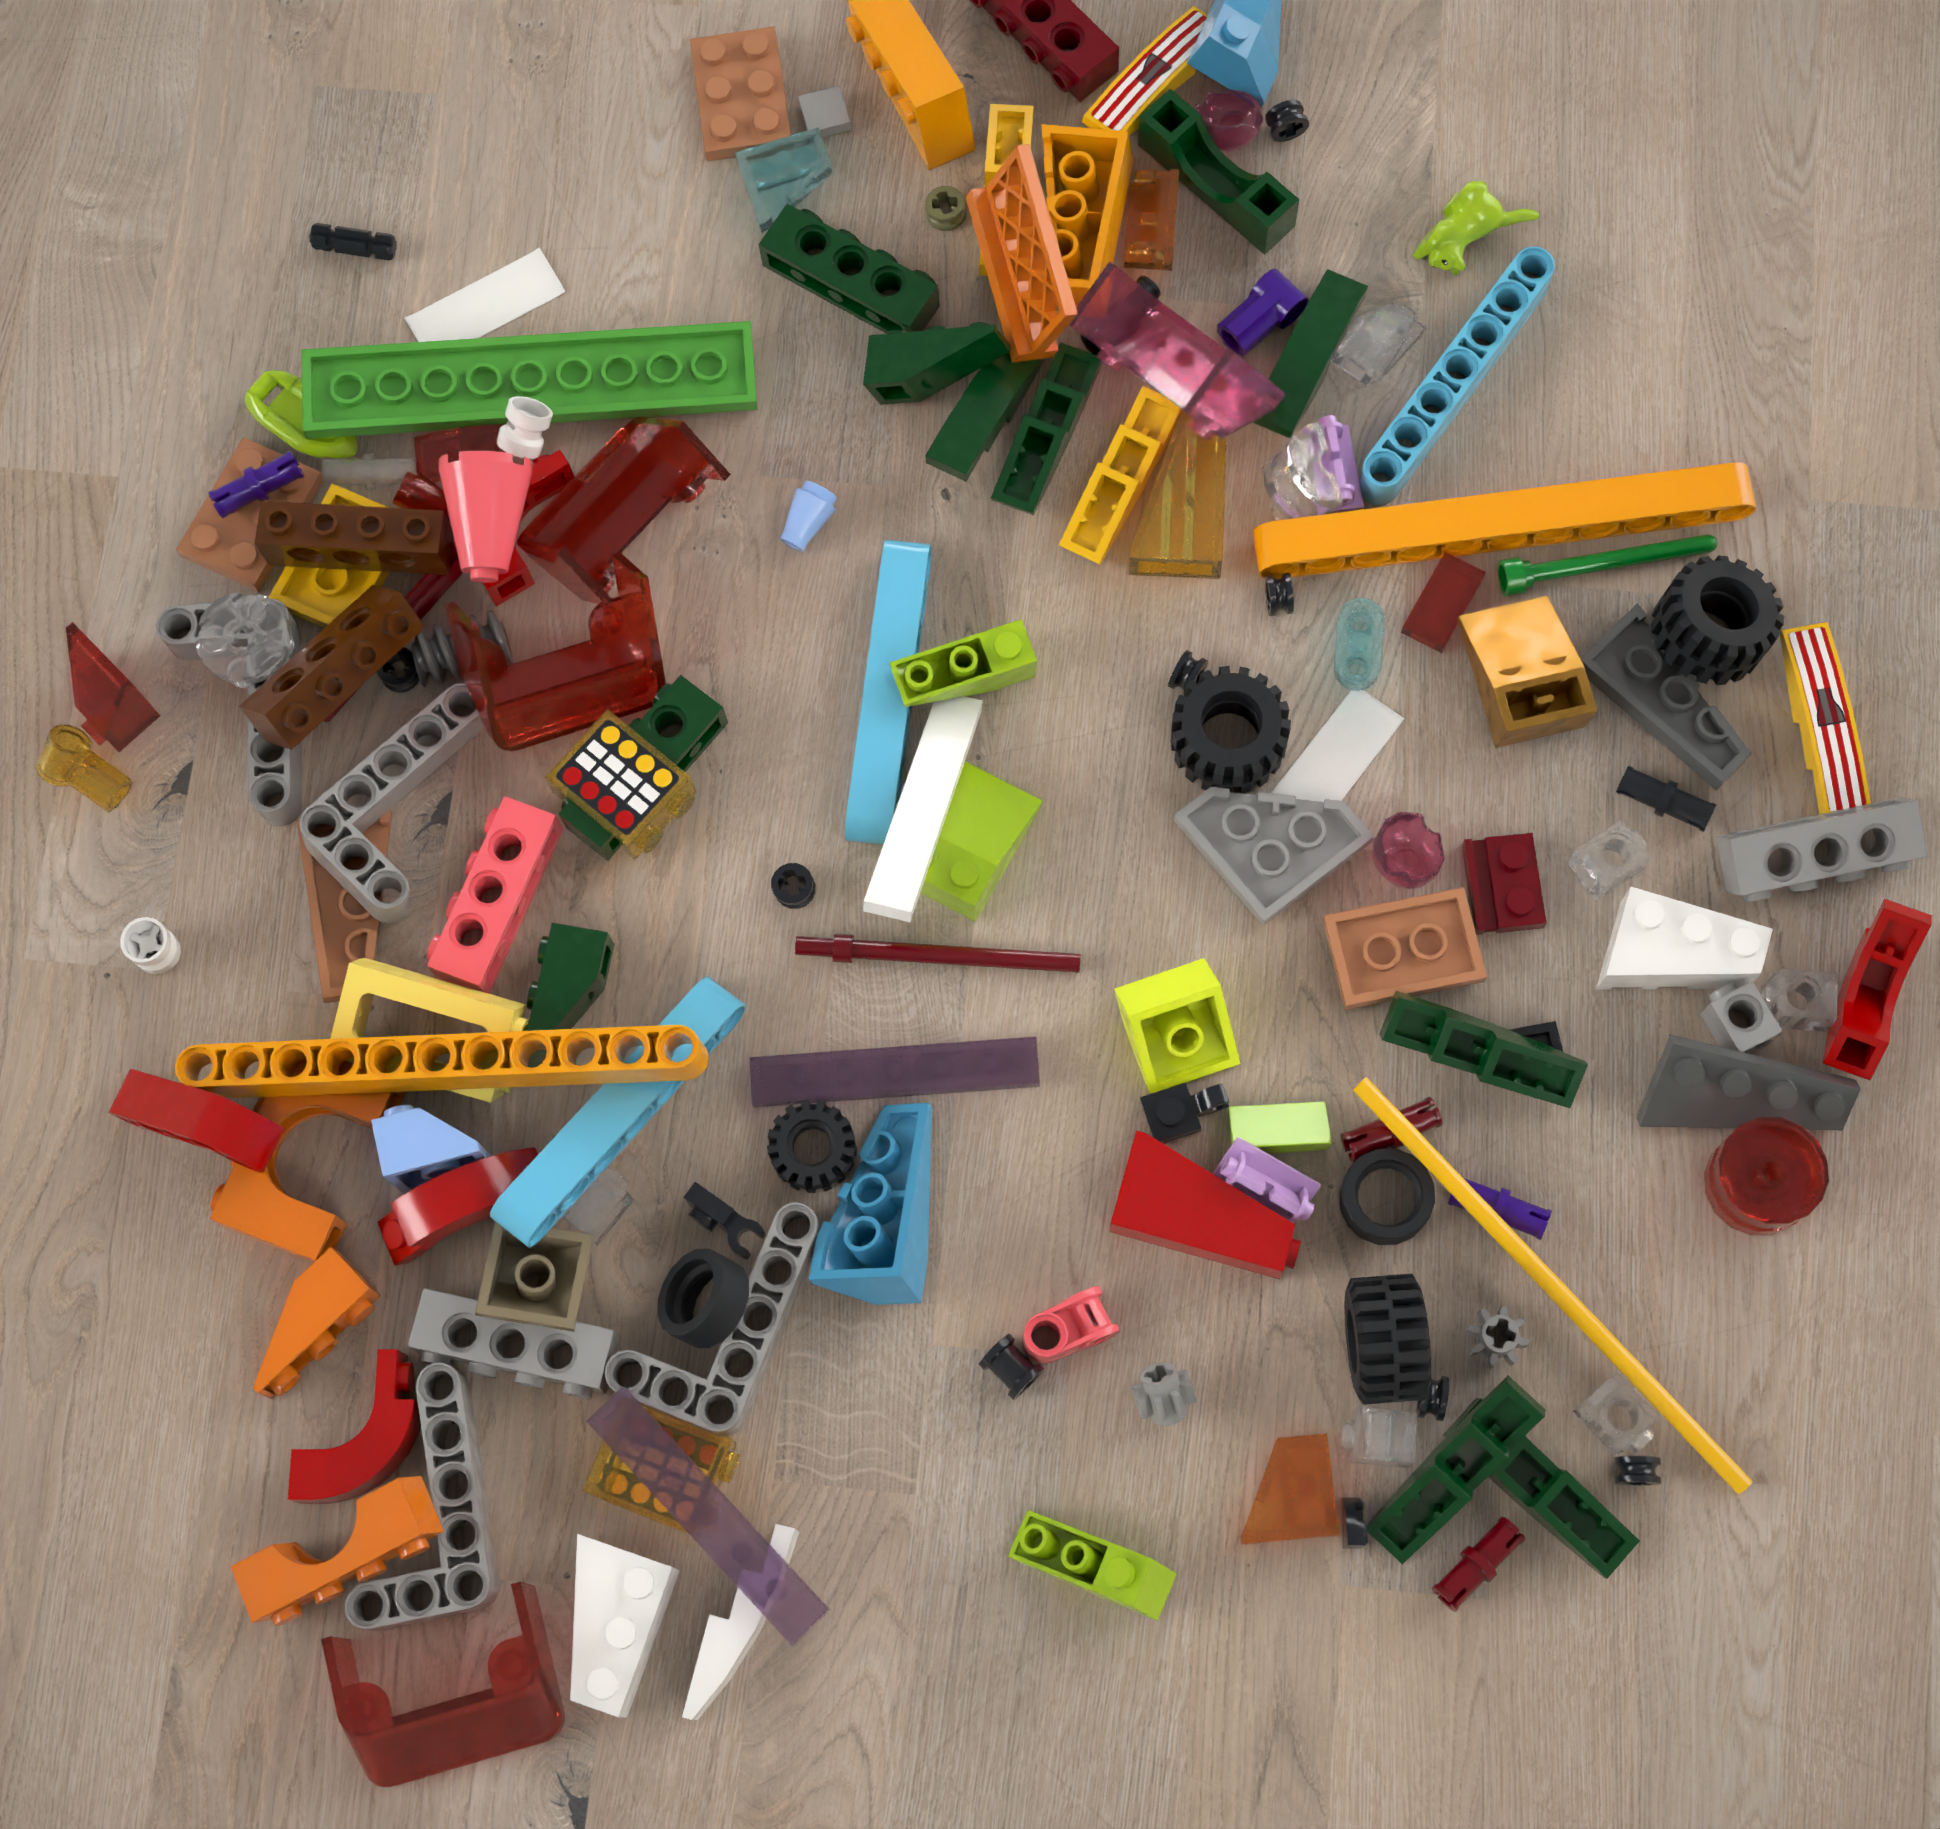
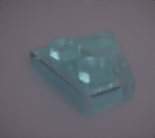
[735,127,833,233]

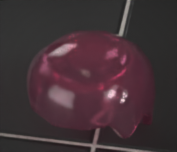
[1194,89,1263,152]
[1372,812,1445,889]

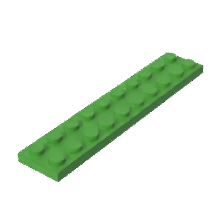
[301,321,757,439]

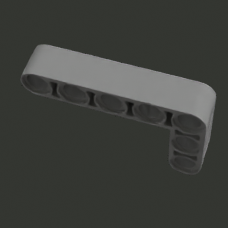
[156,598,302,826]
[299,683,485,923]
[605,1202,821,1437]
[344,1363,499,1631]

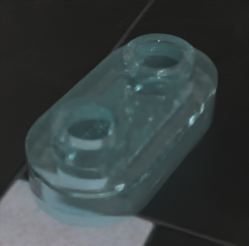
[1334,598,1385,691]

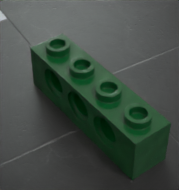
[758,203,940,333]
[559,675,728,861]

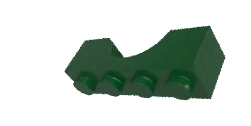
[1138,89,1299,255]

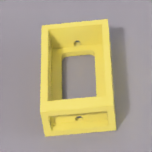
[330,958,529,1103]

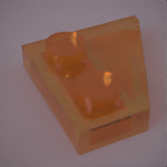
[1240,1433,1339,1545]

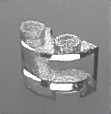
[1261,423,1343,520]

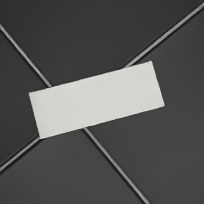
[404,247,565,342]
[1271,685,1405,802]

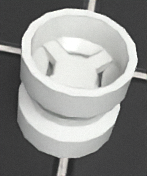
[497,396,553,459]
[120,917,181,975]

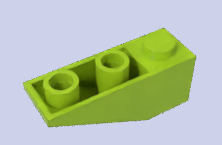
[889,619,1037,707]
[1008,1510,1177,1621]

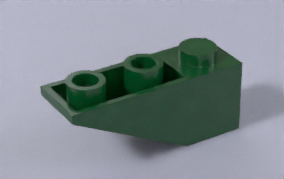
[863,322,1011,405]
[527,923,615,1068]

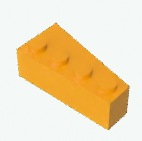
[845,0,976,170]
[1041,124,1134,316]

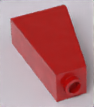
[1110,1130,1301,1280]

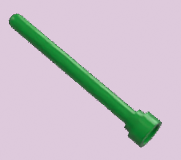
[1497,534,1717,597]

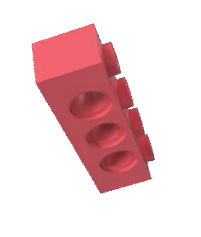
[427,796,564,994]

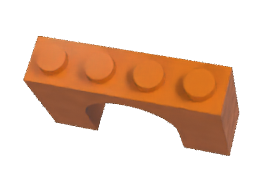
[209,1059,407,1263]

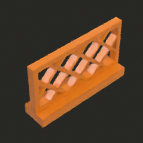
[966,144,1078,363]

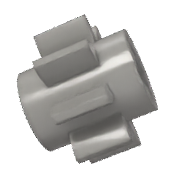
[1465,1305,1530,1369]
[1131,1362,1197,1426]

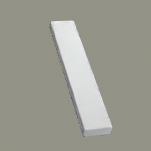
[863,697,983,922]

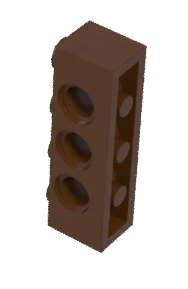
[255,501,454,575]
[239,585,425,750]

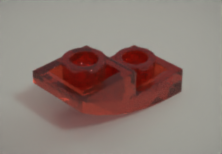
[414,424,507,484]

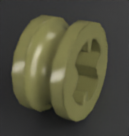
[925,186,966,231]

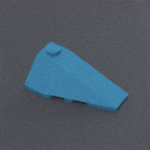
[1187,0,1282,108]
[809,1103,932,1305]

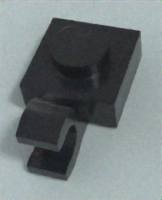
[1140,1083,1229,1144]
[683,1182,765,1259]

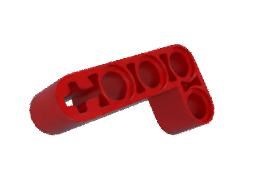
[108,1069,285,1174]

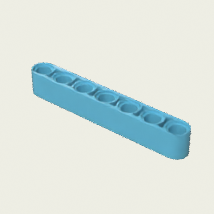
[1359,246,1555,505]
[845,540,932,845]
[490,976,746,1248]

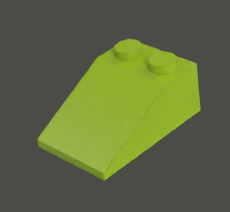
[921,761,1043,922]

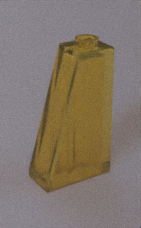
[1129,404,1228,579]

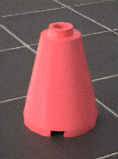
[439,451,532,583]

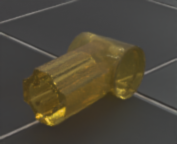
[36,725,133,813]

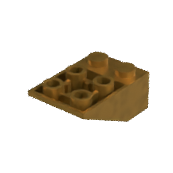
[1457,596,1598,748]

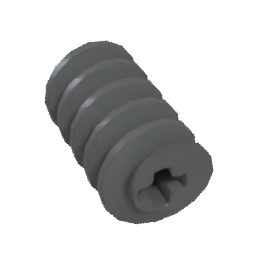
[412,610,514,687]

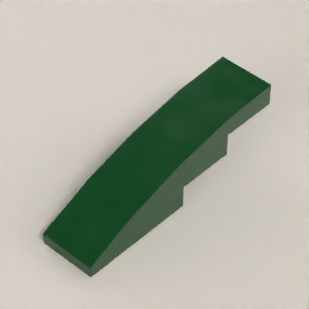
[1249,269,1368,439]
[925,336,1046,482]
[991,342,1103,516]
[1379,991,1588,1108]
[1367,1375,1546,1564]
[1443,1398,1640,1579]

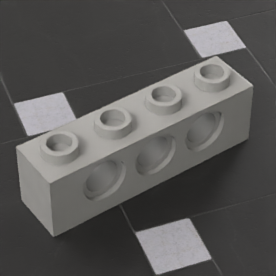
[1716,798,1927,901]
[408,1288,621,1400]

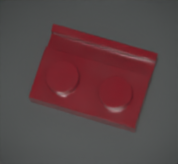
[1462,833,1547,935]

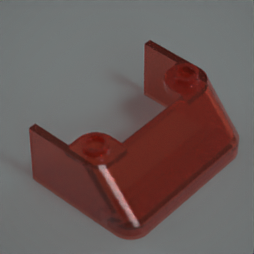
[517,417,731,606]
[445,552,666,751]
[321,1581,565,1787]

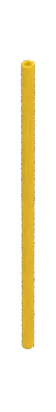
[1353,1077,1753,1494]

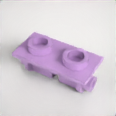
[1303,415,1364,515]
[1213,1136,1321,1224]

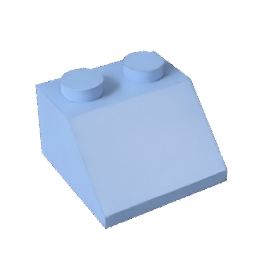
[371,1105,491,1194]

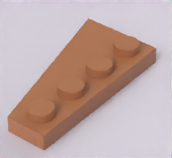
[297,809,392,1004]

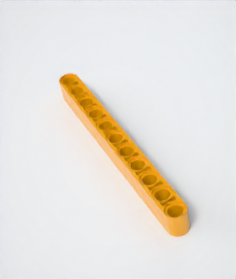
[1252,462,1756,579]
[175,1025,709,1098]

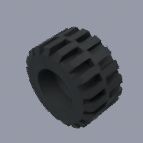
[1651,555,1784,685]
[1170,666,1291,793]
[1344,1273,1431,1405]

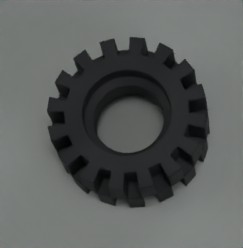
[767,1100,857,1193]

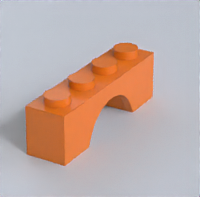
[230,1476,444,1626]

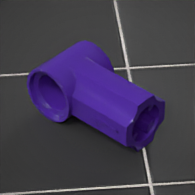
[1217,268,1309,356]

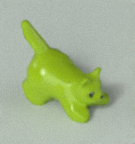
[1412,180,1539,276]

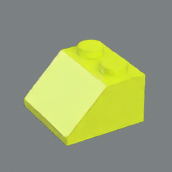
[1114,958,1241,1094]

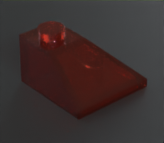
[66,622,160,752]

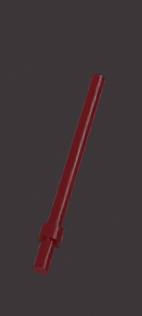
[795,934,1081,973]

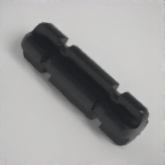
[309,223,397,261]

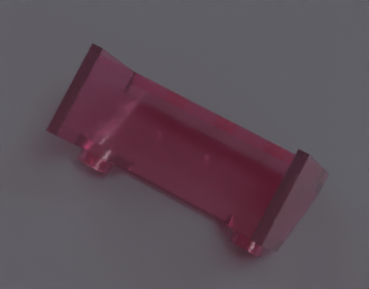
[1069,262,1286,441]

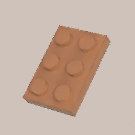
[690,26,793,161]
[176,437,325,592]
[1322,887,1487,1010]

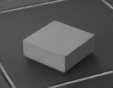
[798,85,852,141]

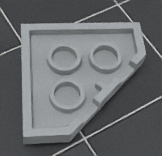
[1173,787,1374,926]

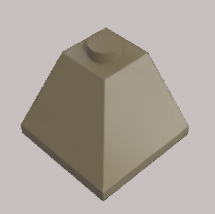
[475,1222,594,1332]

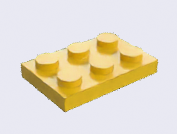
[268,483,390,628]

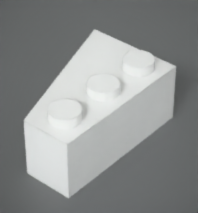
[1596,887,1773,990]
[570,1534,680,1718]

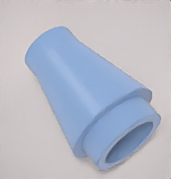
[779,480,837,552]

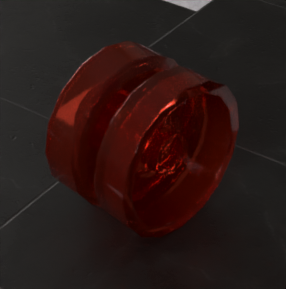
[1704,1117,1829,1236]

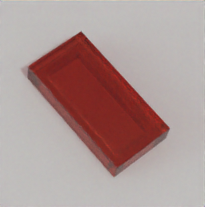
[1401,552,1486,653]

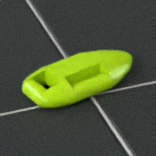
[245,370,358,460]

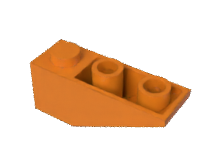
[253,1247,381,1399]

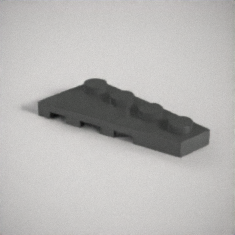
[1580,603,1752,790]
[1637,1034,1861,1131]

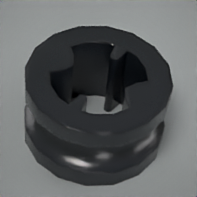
[1265,100,1309,142]
[1265,573,1294,616]
[377,647,420,693]
[1168,650,1208,695]
[771,863,816,909]
[1416,1376,1449,1421]
[1614,1456,1661,1486]

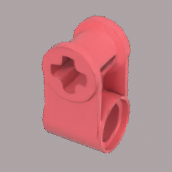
[1022,1286,1120,1364]

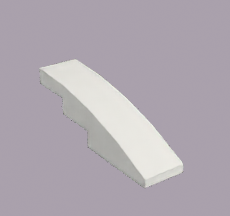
[682,1524,799,1720]

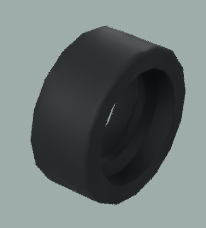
[1339,1148,1435,1245]
[657,1248,749,1348]

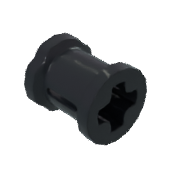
[979,1333,1045,1400]

